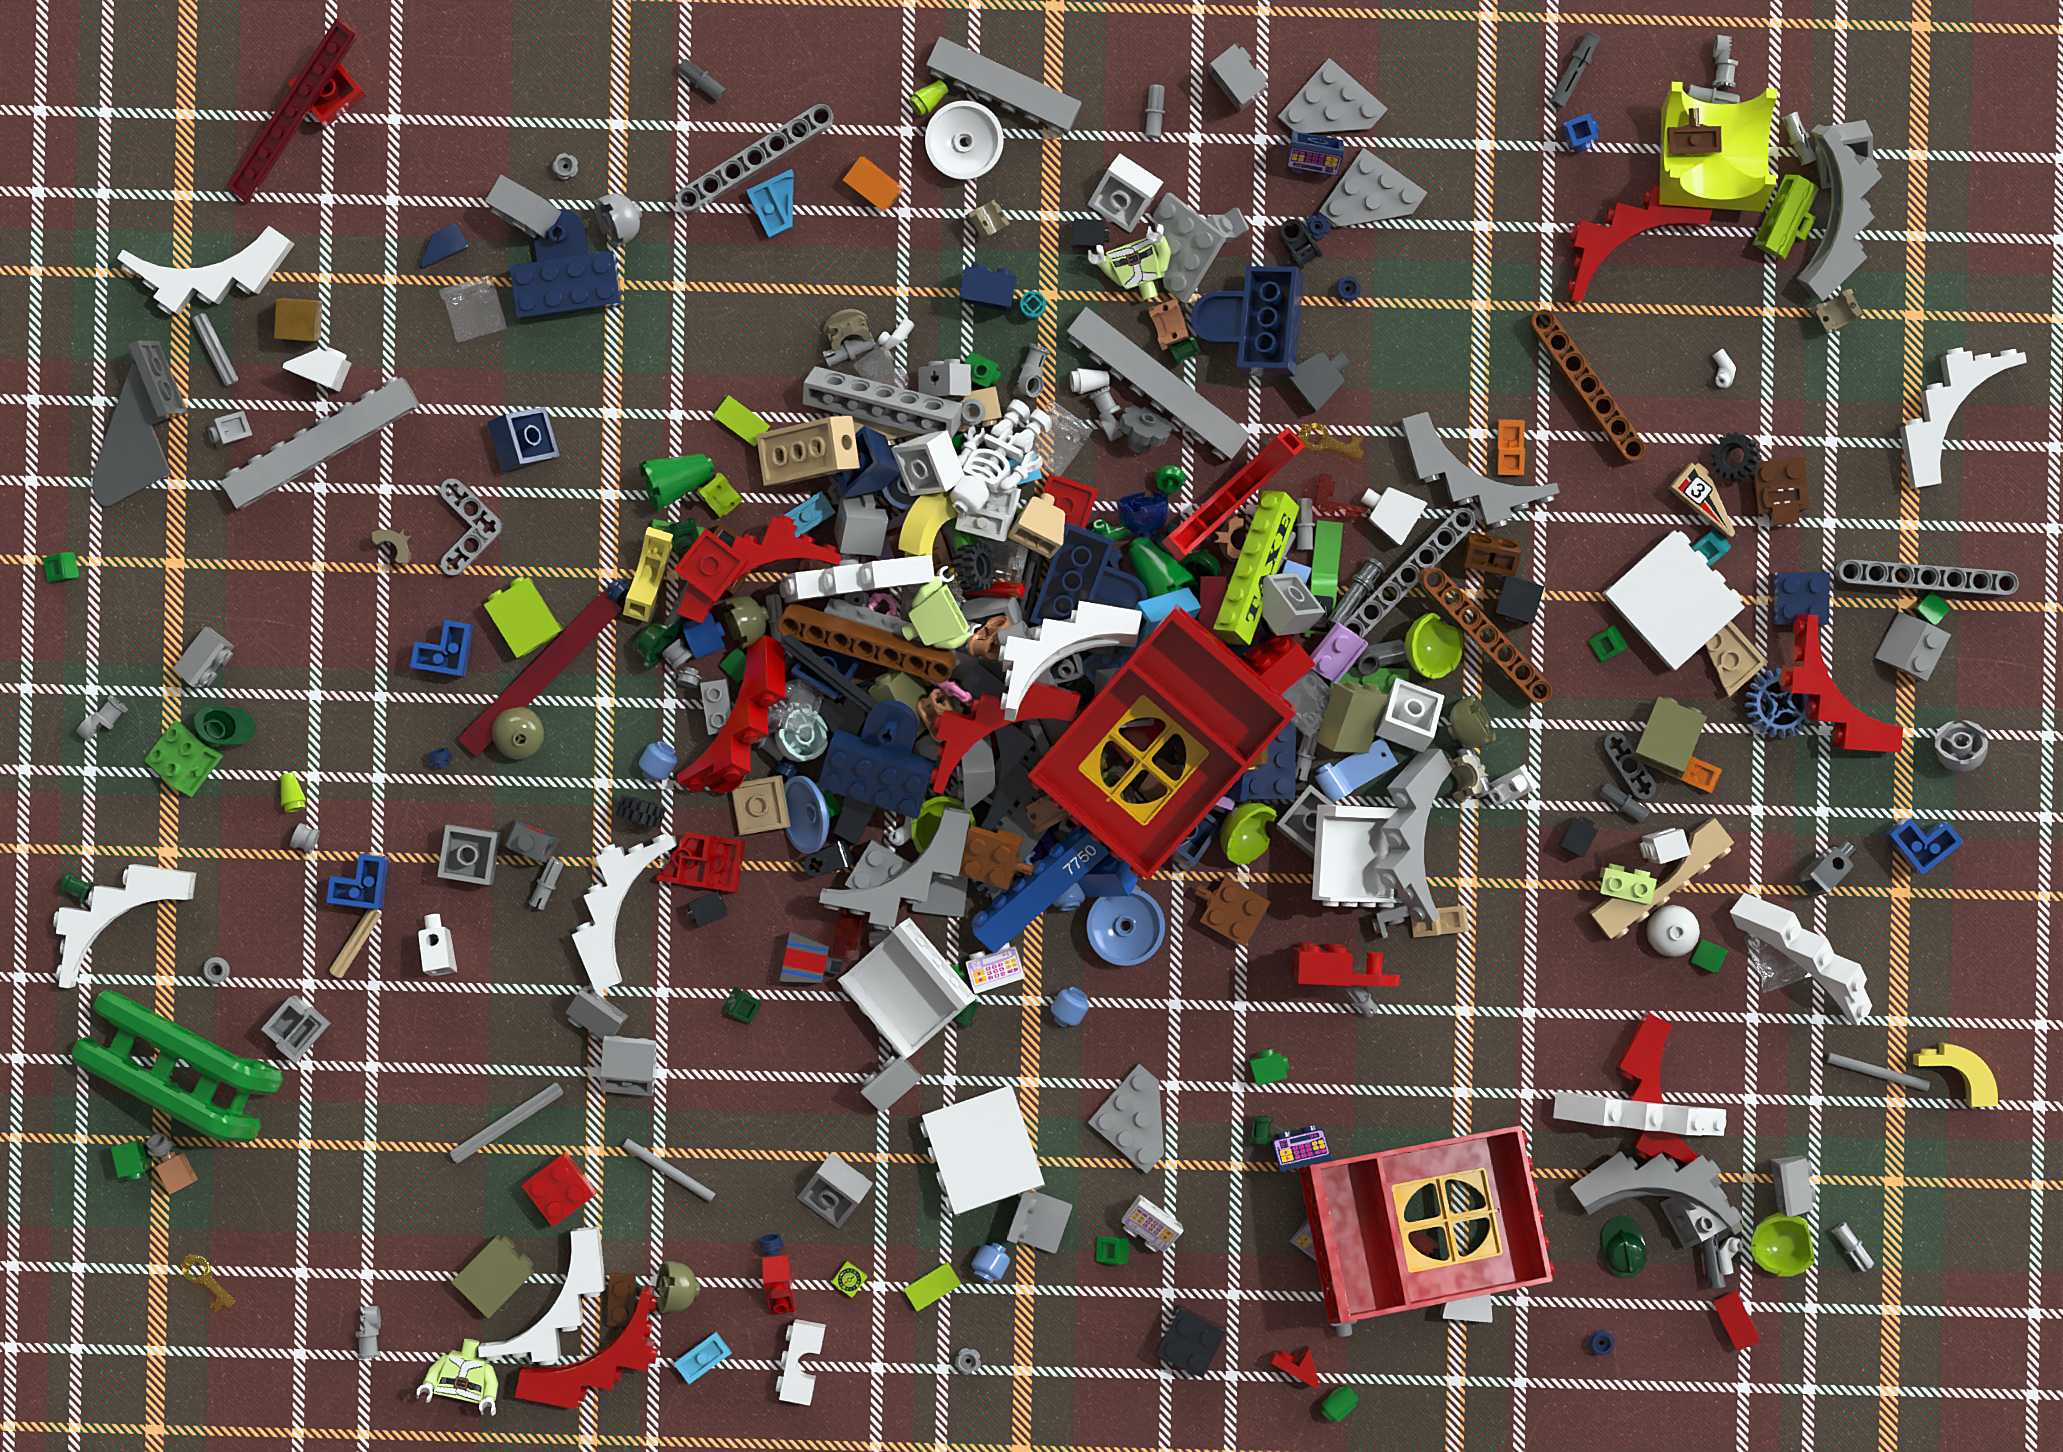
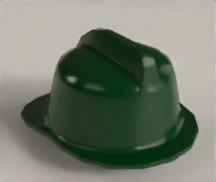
[1179,549,1221,604]
[632,619,686,670]
[194,706,256,747]
[1602,1216,1647,1278]

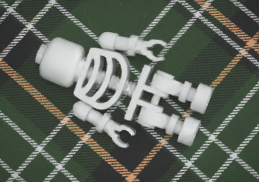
[950,399,1052,514]

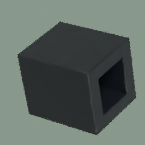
[1072,218,1110,249]
[1557,816,1598,858]
[687,891,729,927]

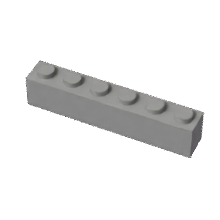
[927,37,1082,135]

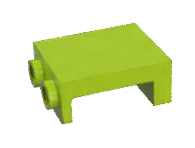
[484,576,564,658]

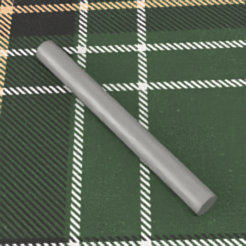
[1827,1052,1930,1091]
[622,1138,715,1202]

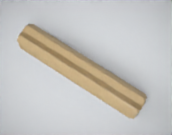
[330,908,381,978]

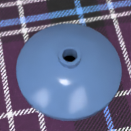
[784,776,829,854]
[1087,888,1165,966]

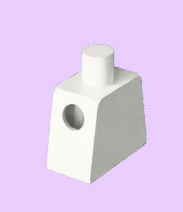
[1361,487,1427,546]
[418,914,457,977]
[1440,1294,1493,1323]

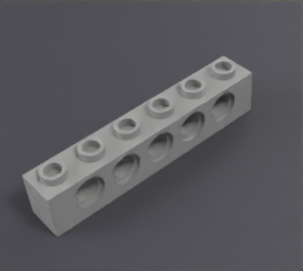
[803,366,962,439]

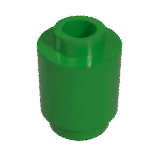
[1321,1384,1360,1423]

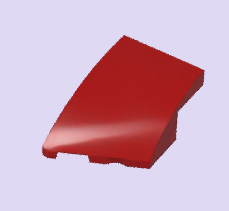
[656,832,746,893]

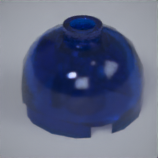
[1116,492,1169,537]

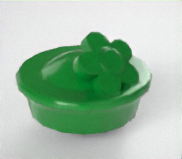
[1154,465,1186,493]

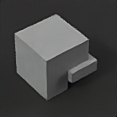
[834,492,888,556]
[261,995,331,1063]

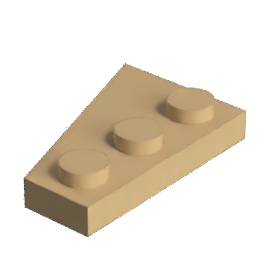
[1705,621,1768,697]

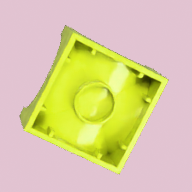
[1659,82,1777,212]

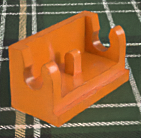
[843,156,905,212]

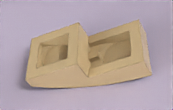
[1411,905,1469,938]

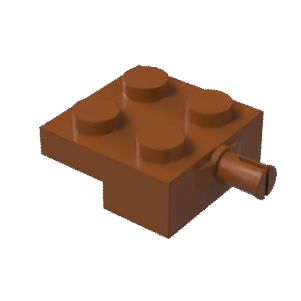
[959,825,1034,890]
[1194,876,1271,947]

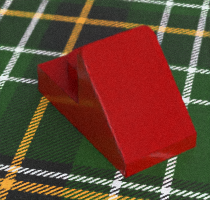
[1270,1345,1319,1389]

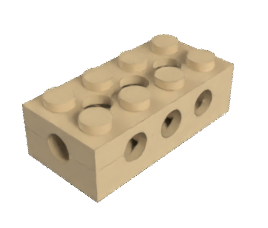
[756,416,860,486]

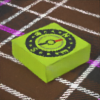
[831,1261,868,1298]

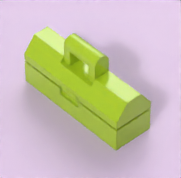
[1752,174,1819,259]

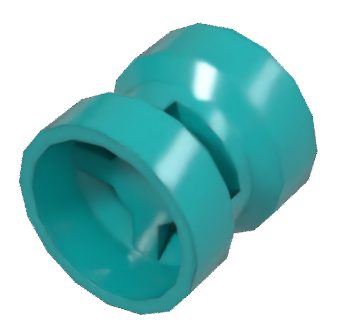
[1020,291,1046,319]

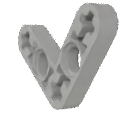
[440,478,502,576]

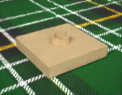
[732,775,791,835]

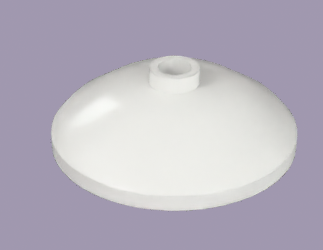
[925,101,1003,180]

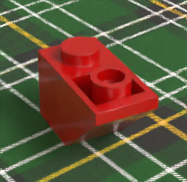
[762,1255,795,1314]

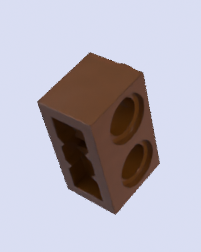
[1462,532,1521,577]

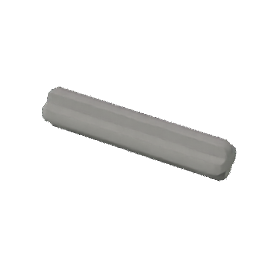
[192,313,238,386]

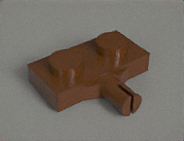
[1667,108,1722,155]
[607,1272,640,1327]

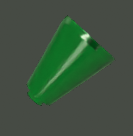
[639,453,715,511]
[1128,537,1195,599]

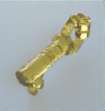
[1298,423,1364,460]
[181,1254,236,1313]

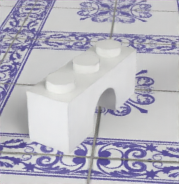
[1639,828,1691,864]
[776,1319,826,1405]

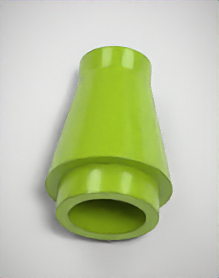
[909,79,949,116]
[280,773,307,813]

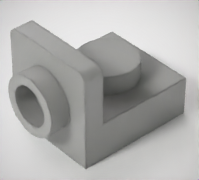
[1205,208,1249,243]
[208,411,252,449]
[1372,904,1409,939]

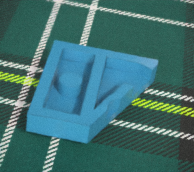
[746,169,794,239]

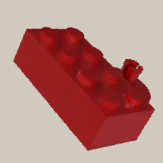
[1291,942,1400,986]

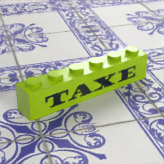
[1213,491,1300,646]

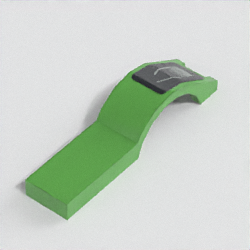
[1305,520,1343,637]

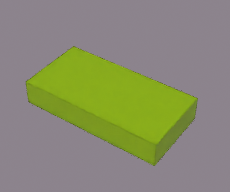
[713,395,771,447]
[904,1261,962,1312]

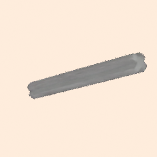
[450,1083,563,1163]

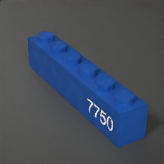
[971,825,1110,953]

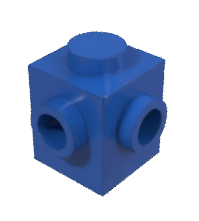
[1561,113,1599,153]
[682,613,726,659]

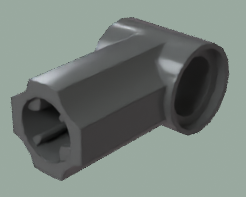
[1355,639,1407,675]

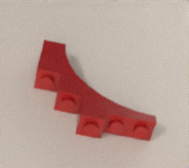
[1566,185,1713,304]
[1162,427,1305,561]
[677,514,843,624]
[1779,614,1904,753]
[677,635,786,792]
[930,680,1081,794]
[1616,1011,1699,1164]
[515,1286,658,1409]

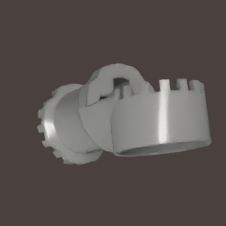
[1712,35,1738,89]
[1017,343,1051,397]
[1088,386,1123,442]
[76,695,128,741]
[355,1306,381,1359]

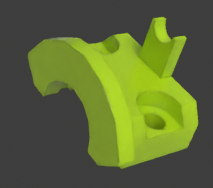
[697,472,743,518]

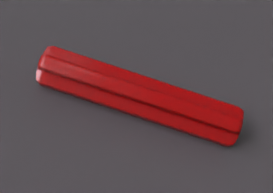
[959,581,1026,598]

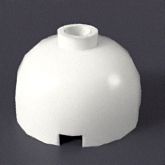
[1646,905,1700,957]

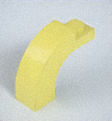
[899,488,959,558]
[623,527,673,622]
[1913,1043,1998,1107]

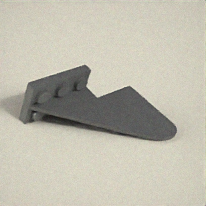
[92,340,188,506]

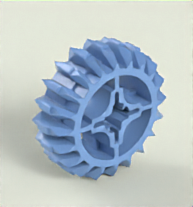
[1744,668,1811,738]

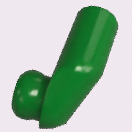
[1092,519,1131,541]

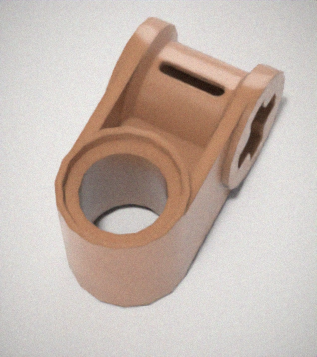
[967,616,1011,660]
[916,689,956,742]

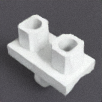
[1488,764,1538,806]

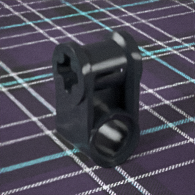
[1278,219,1323,270]
[804,839,855,877]

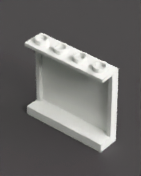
[1602,530,1745,671]
[1312,805,1404,907]
[838,918,977,1060]
[920,1085,1045,1216]

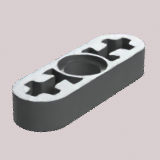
[1603,732,1656,799]

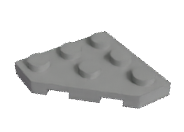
[1277,58,1388,134]
[1318,148,1427,228]
[1153,193,1227,302]
[1088,1063,1164,1173]

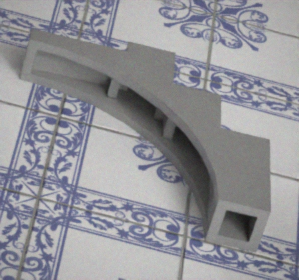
[1796,124,1882,301]
[1400,412,1560,529]
[1375,749,1452,923]
[819,806,971,930]
[1570,1152,1743,1235]

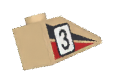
[1668,463,1735,538]

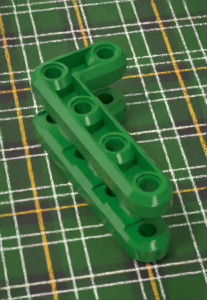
[71,990,284,1143]

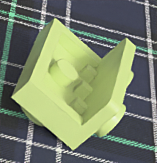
[1599,863,1657,904]

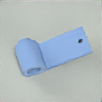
[1315,737,1398,803]

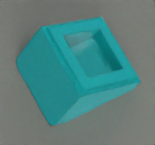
[1691,528,1731,567]

